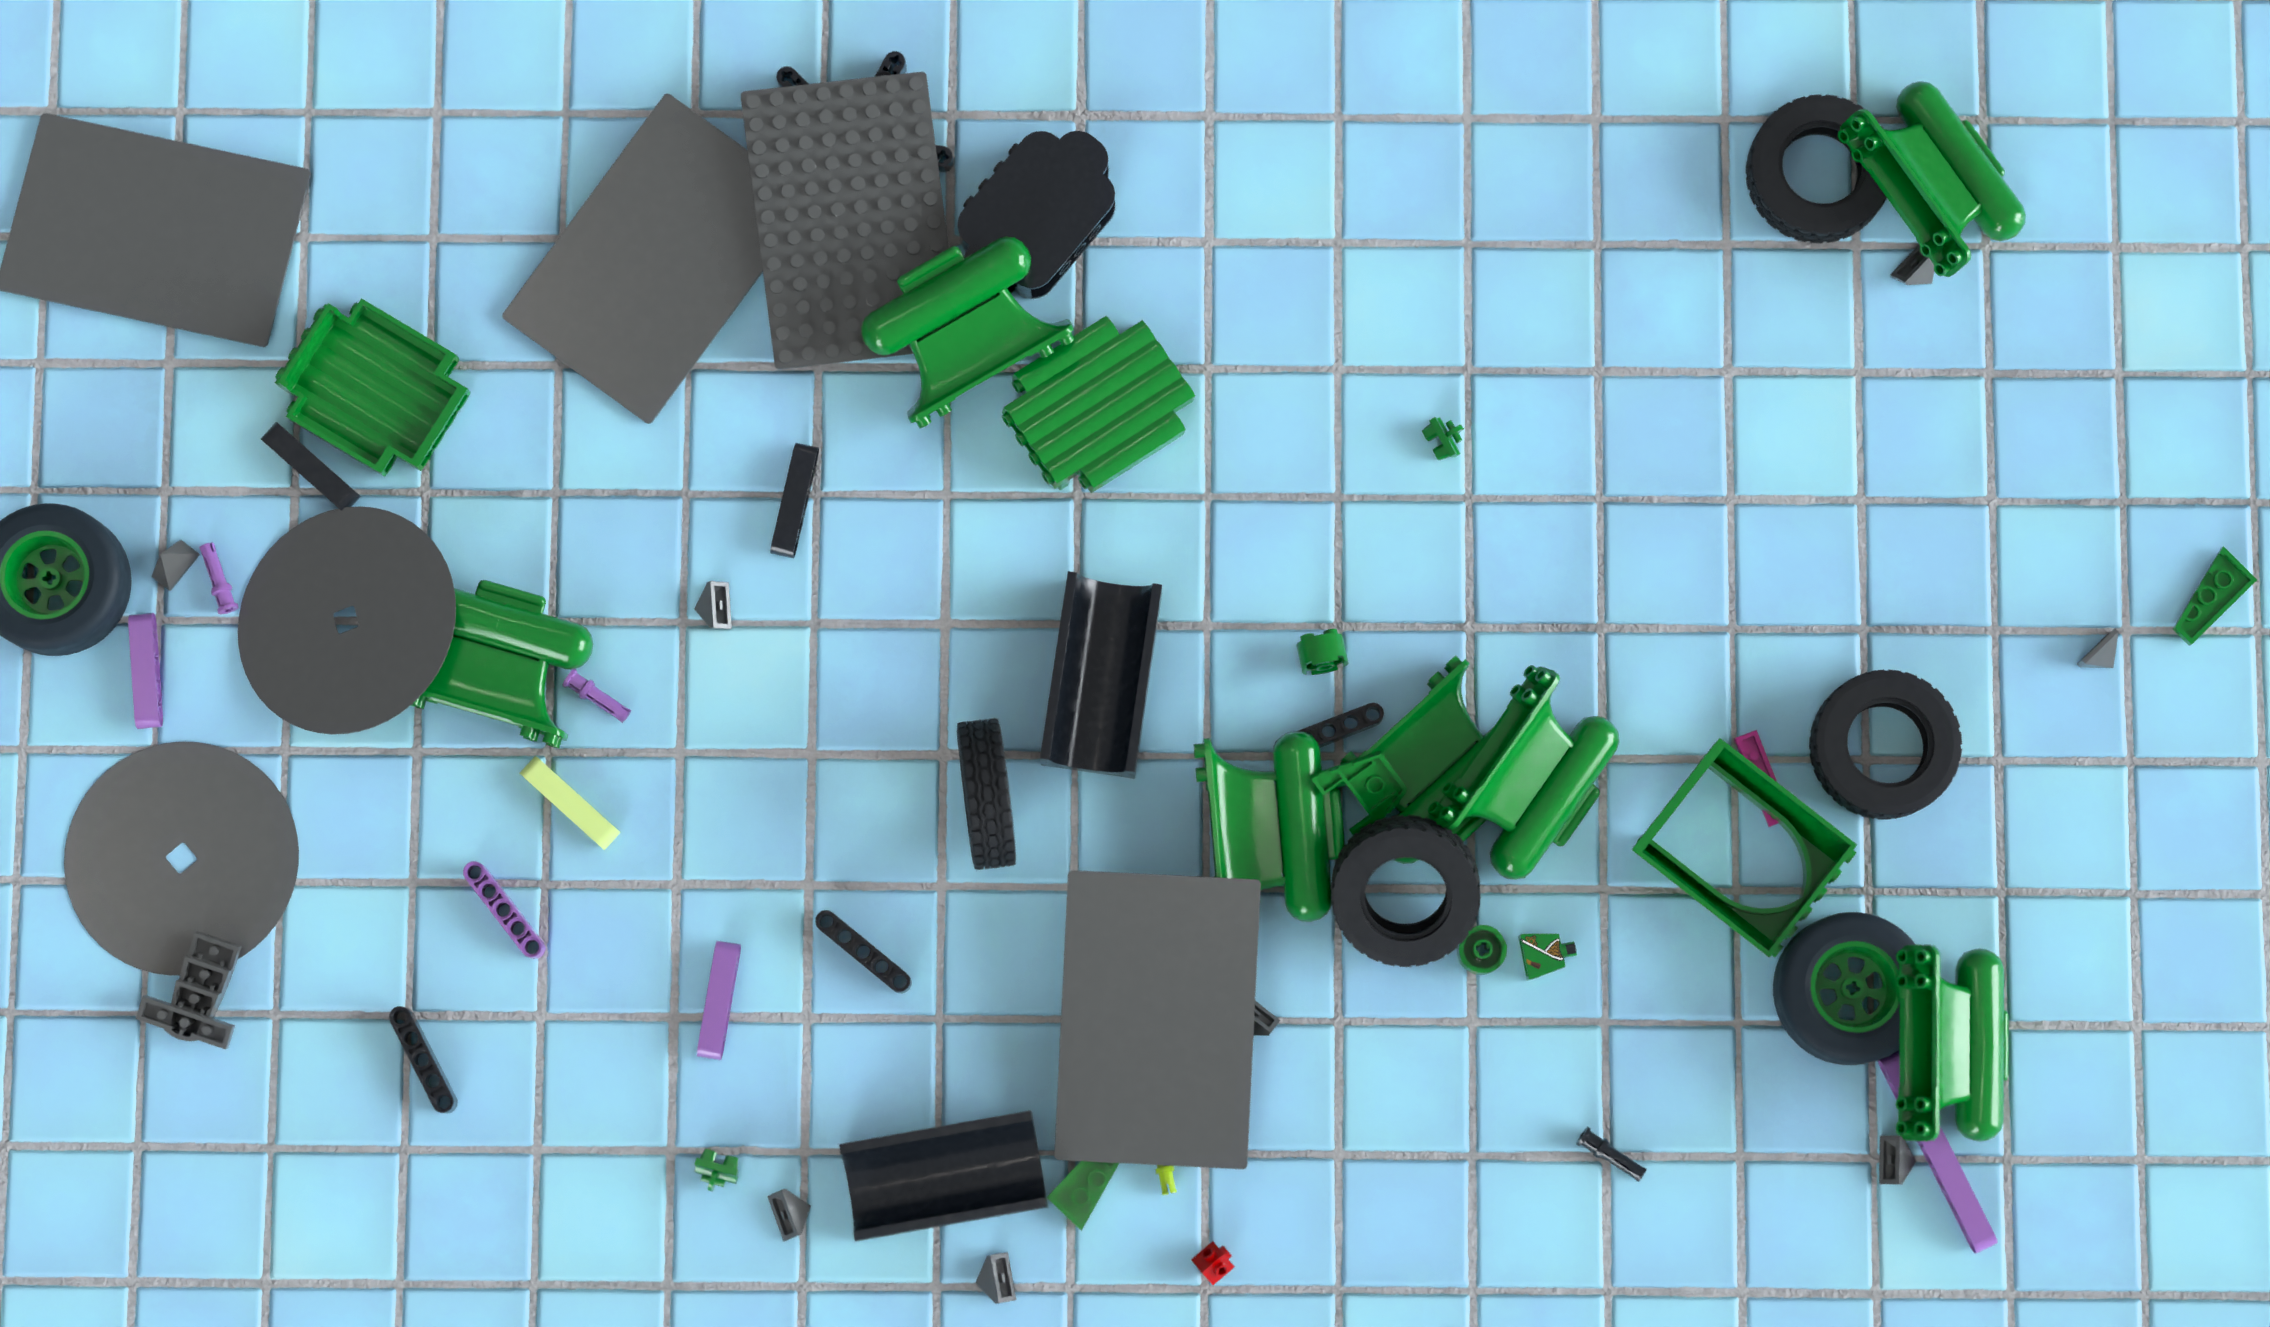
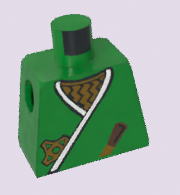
[1518,934,1577,981]

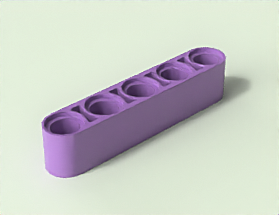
[128,613,163,729]
[463,861,546,959]
[697,941,741,1060]

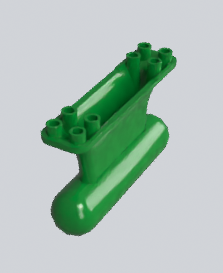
[1838,81,2026,277]
[861,236,1074,428]
[410,580,593,749]
[1331,656,1493,864]
[1428,665,1620,879]
[1194,731,1345,922]
[1895,945,2009,1142]

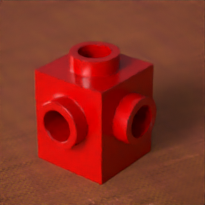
[1191,1241,1235,1286]

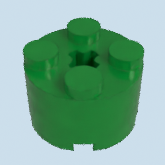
[1296,629,1348,675]
[1457,925,1507,975]

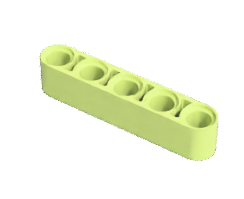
[520,756,621,850]

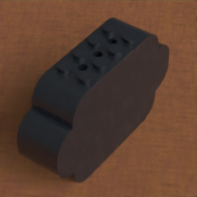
[958,131,1115,299]

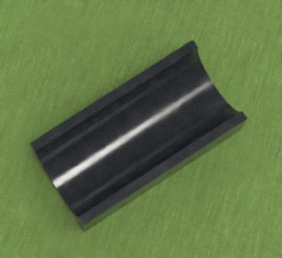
[1040,571,1162,779]
[839,1110,1048,1241]

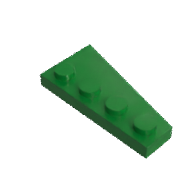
[2173,546,2257,646]
[1047,1161,1119,1231]

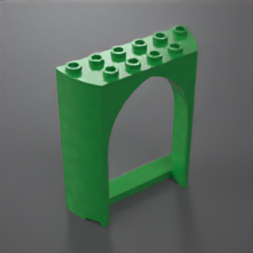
[1632,738,1857,958]

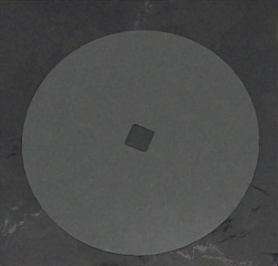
[238,506,456,734]
[64,742,299,975]

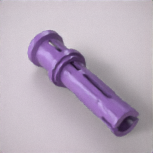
[199,543,239,614]
[562,669,631,723]

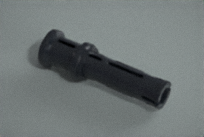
[1576,1126,1646,1182]

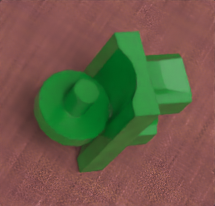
[1422,417,1464,460]
[694,1149,738,1191]

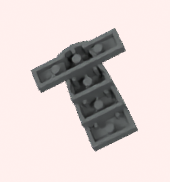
[136,931,242,1050]

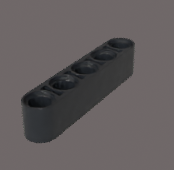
[261,422,361,511]
[770,443,819,558]
[1275,703,1384,748]
[815,910,912,994]
[389,1006,458,1114]

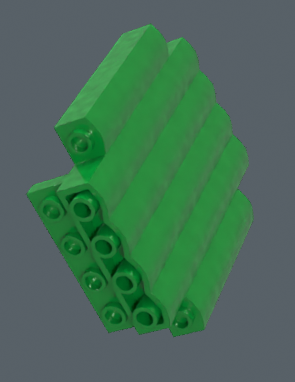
[275,298,471,477]
[1002,316,1195,493]

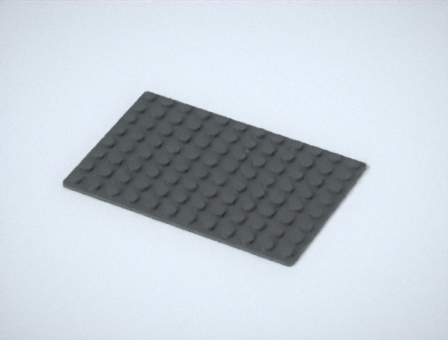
[741,72,949,370]
[502,94,763,424]
[0,113,311,347]
[1054,870,1261,1169]

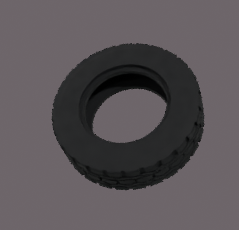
[1745,94,1887,243]
[1809,670,1962,819]
[957,718,1016,870]
[1331,815,1481,967]

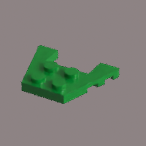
[1309,751,1408,835]

